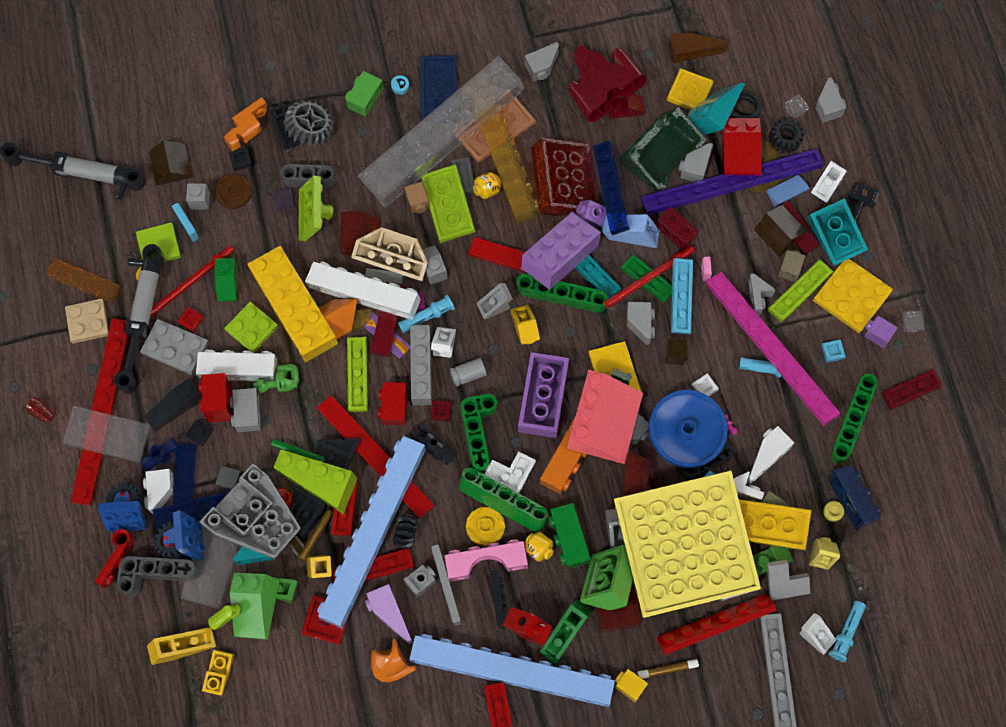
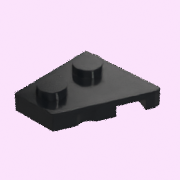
[312,438,362,470]
[290,485,327,538]

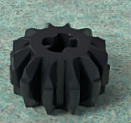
[393,514,418,549]

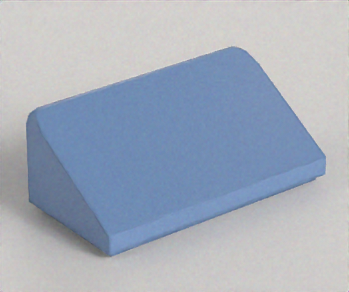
[766,175,809,207]

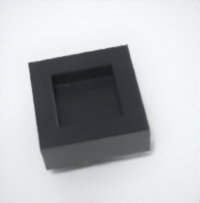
[229,148,252,171]
[185,420,213,447]

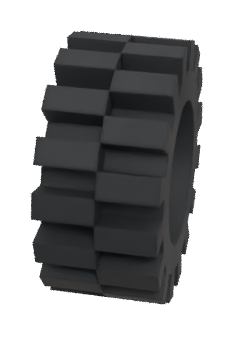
[768,117,804,154]

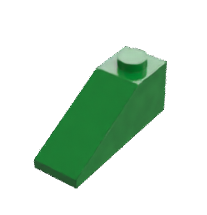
[540,599,594,664]

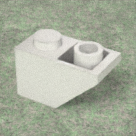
[143,469,174,514]

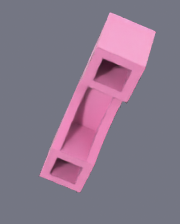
[445,539,528,582]

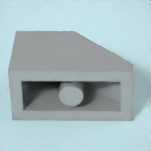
[525,42,559,82]
[678,143,713,182]
[422,245,447,285]

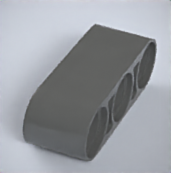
[280,164,336,188]

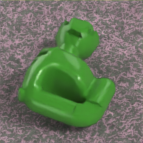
[254,364,299,394]

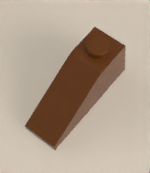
[668,32,727,63]

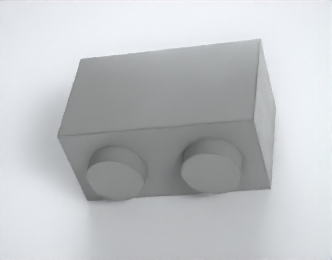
[230,388,261,433]

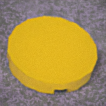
[466,507,505,547]

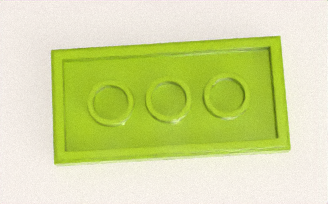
[421,164,476,243]

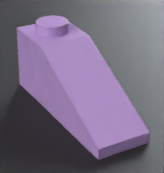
[365,584,412,644]

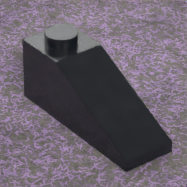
[144,379,202,432]

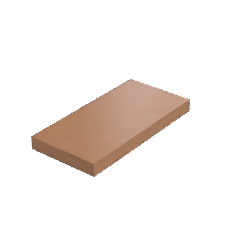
[456,95,536,164]

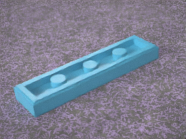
[671,258,693,335]

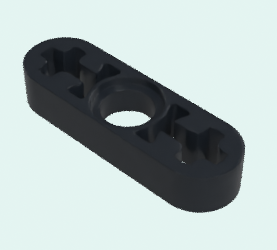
[681,443,734,480]

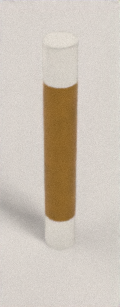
[637,659,699,679]

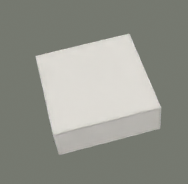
[691,374,719,396]

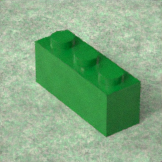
[547,503,591,570]

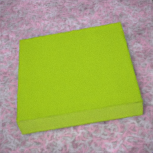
[136,222,181,262]

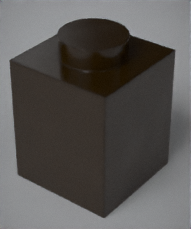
[665,338,687,365]

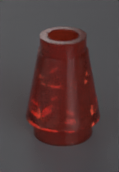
[25,397,55,424]

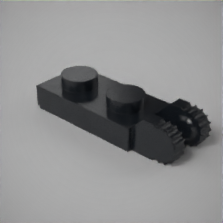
[268,101,301,150]

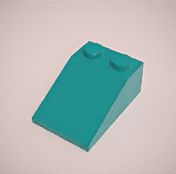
[686,83,745,136]
[806,198,868,266]

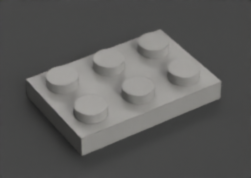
[140,319,209,375]

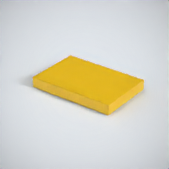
[588,341,641,392]

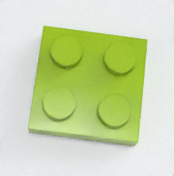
[224,302,278,353]

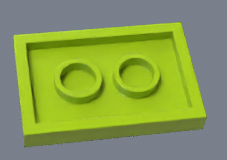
[299,176,333,242]

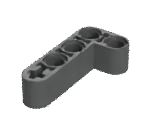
[116,556,201,598]

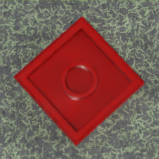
[301,595,350,645]

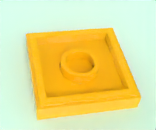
[667,68,714,110]

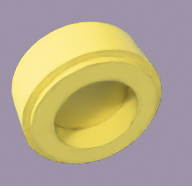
[823,501,844,522]

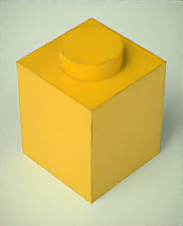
[307,555,331,578]
[615,669,648,702]

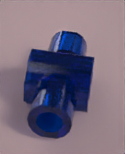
[141,438,180,471]

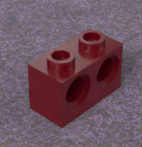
[657,207,698,251]

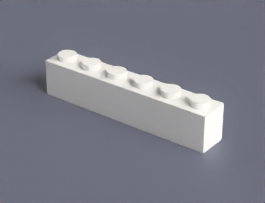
[305,262,421,320]

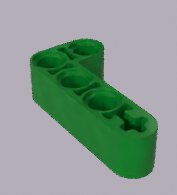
[461,394,497,474]

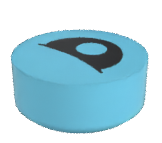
[391,76,409,95]

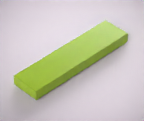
[767,259,834,323]
[347,337,368,412]

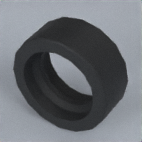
[729,90,762,118]

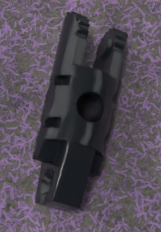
[409,423,454,466]

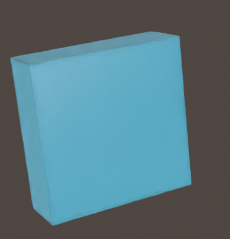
[821,339,846,363]

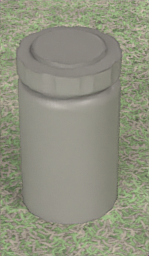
[450,358,487,387]

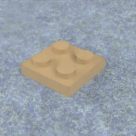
[65,299,109,344]

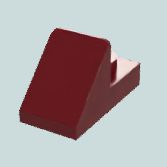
[608,94,645,119]

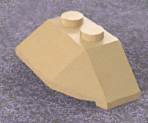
[351,227,428,281]

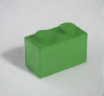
[345,71,384,117]

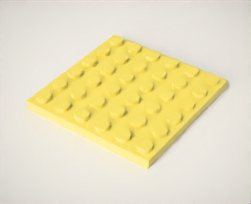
[614,471,761,618]

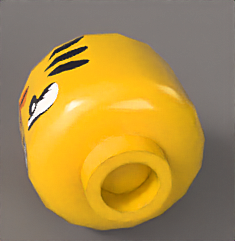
[473,172,502,199]
[524,532,554,562]

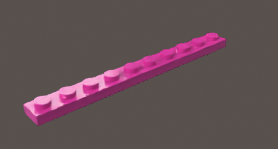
[706,272,840,426]

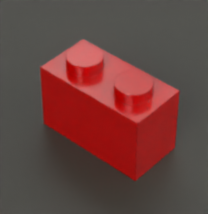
[378,382,407,425]

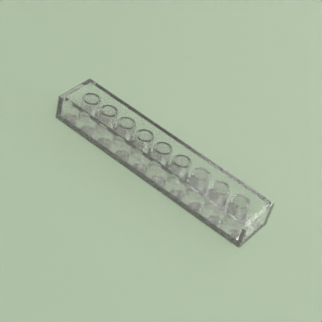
[357,56,525,208]

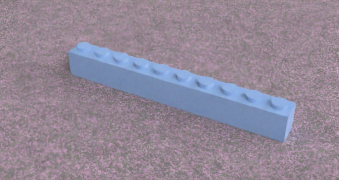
[317,436,426,629]
[409,634,615,707]

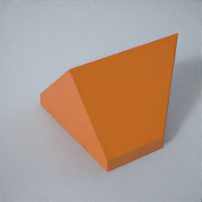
[319,299,357,339]

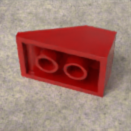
[721,118,762,175]

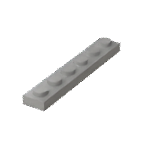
[760,614,796,727]

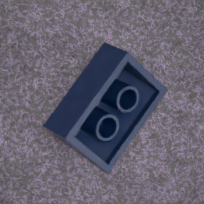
[828,465,881,532]

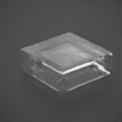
[783,94,809,119]
[902,311,924,332]

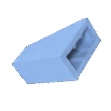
[602,215,660,248]

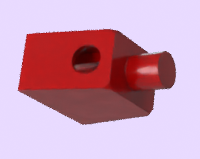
[502,607,552,645]

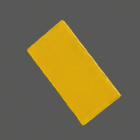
[739,499,811,551]

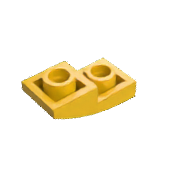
[202,649,234,696]

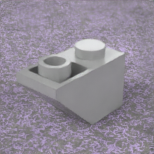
[815,77,846,123]
[627,302,655,345]

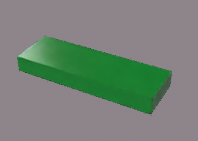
[621,254,672,304]

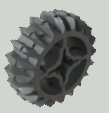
[284,100,333,147]

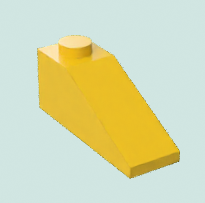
[147,627,216,665]

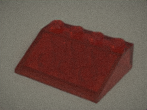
[531,138,598,216]

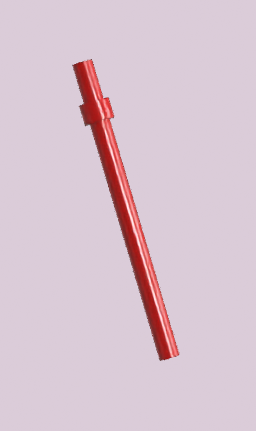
[150,245,235,318]
[604,246,695,308]

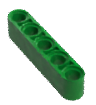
[517,274,608,313]
[830,374,877,464]
[458,468,548,532]

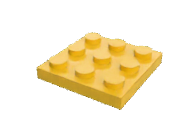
[813,259,893,334]

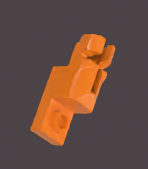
[223,97,269,151]

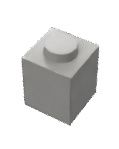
[186,184,210,210]

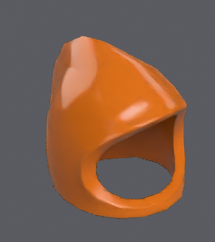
[371,639,416,682]

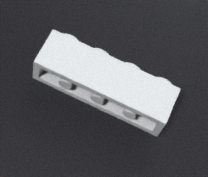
[196,350,277,381]

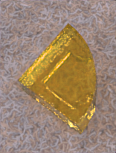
[353,309,372,331]

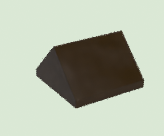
[149,140,192,186]
[754,205,807,257]

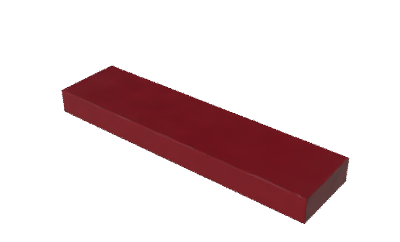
[370,282,406,357]

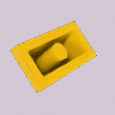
[510,304,540,344]

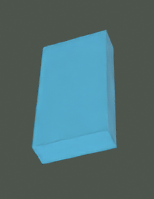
[172,203,199,242]

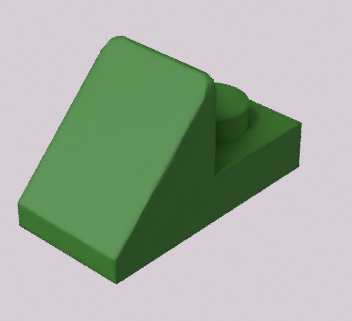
[753,546,793,576]
[273,577,298,604]

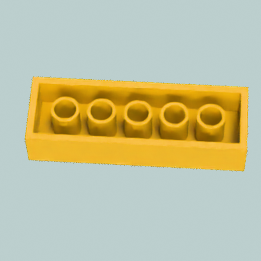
[248,246,338,363]

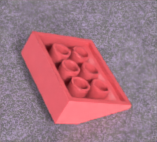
[567,370,643,464]

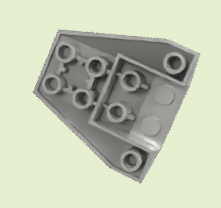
[200,464,301,559]

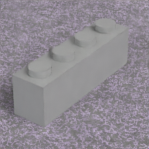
[410,325,432,406]

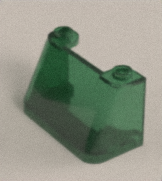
[618,107,707,191]

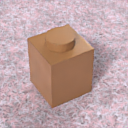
[404,182,429,214]

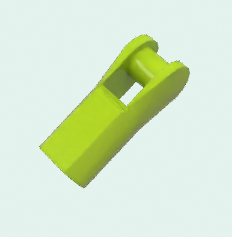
[208,603,241,630]

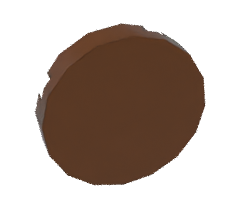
[215,173,252,209]

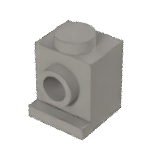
[404,565,436,598]

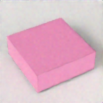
[701,257,712,281]

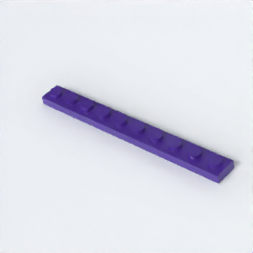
[641,149,824,215]

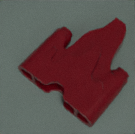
[568,44,647,122]

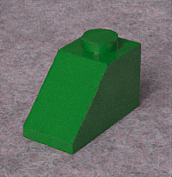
[215,258,238,302]

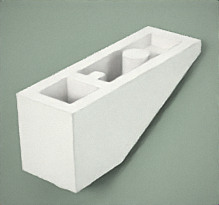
[747,426,794,485]

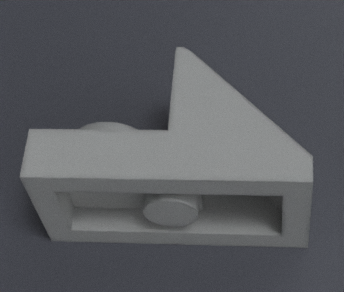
[748,274,775,316]
[476,283,513,319]

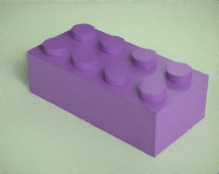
[521,212,601,290]
[518,352,569,438]

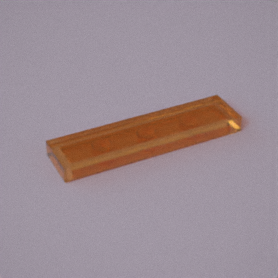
[45,258,121,304]

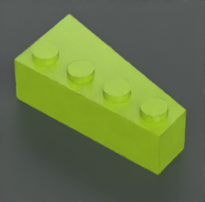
[273,450,358,514]

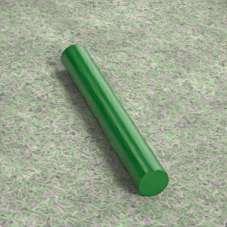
[271,439,324,462]

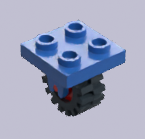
[98,483,147,532]
[153,510,205,561]

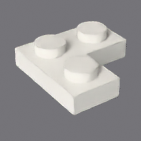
[485,452,536,493]

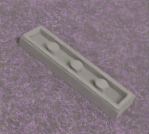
[431,545,461,626]

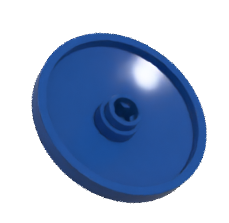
[649,390,727,468]

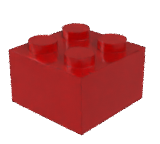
[199,373,233,423]

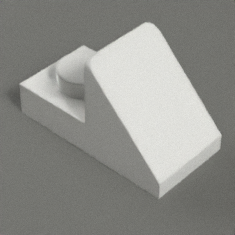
[811,161,847,203]
[431,327,456,358]
[734,472,764,502]
[800,613,836,655]

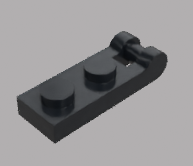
[490,570,507,629]

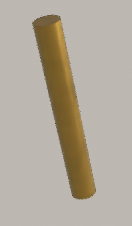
[298,510,333,562]

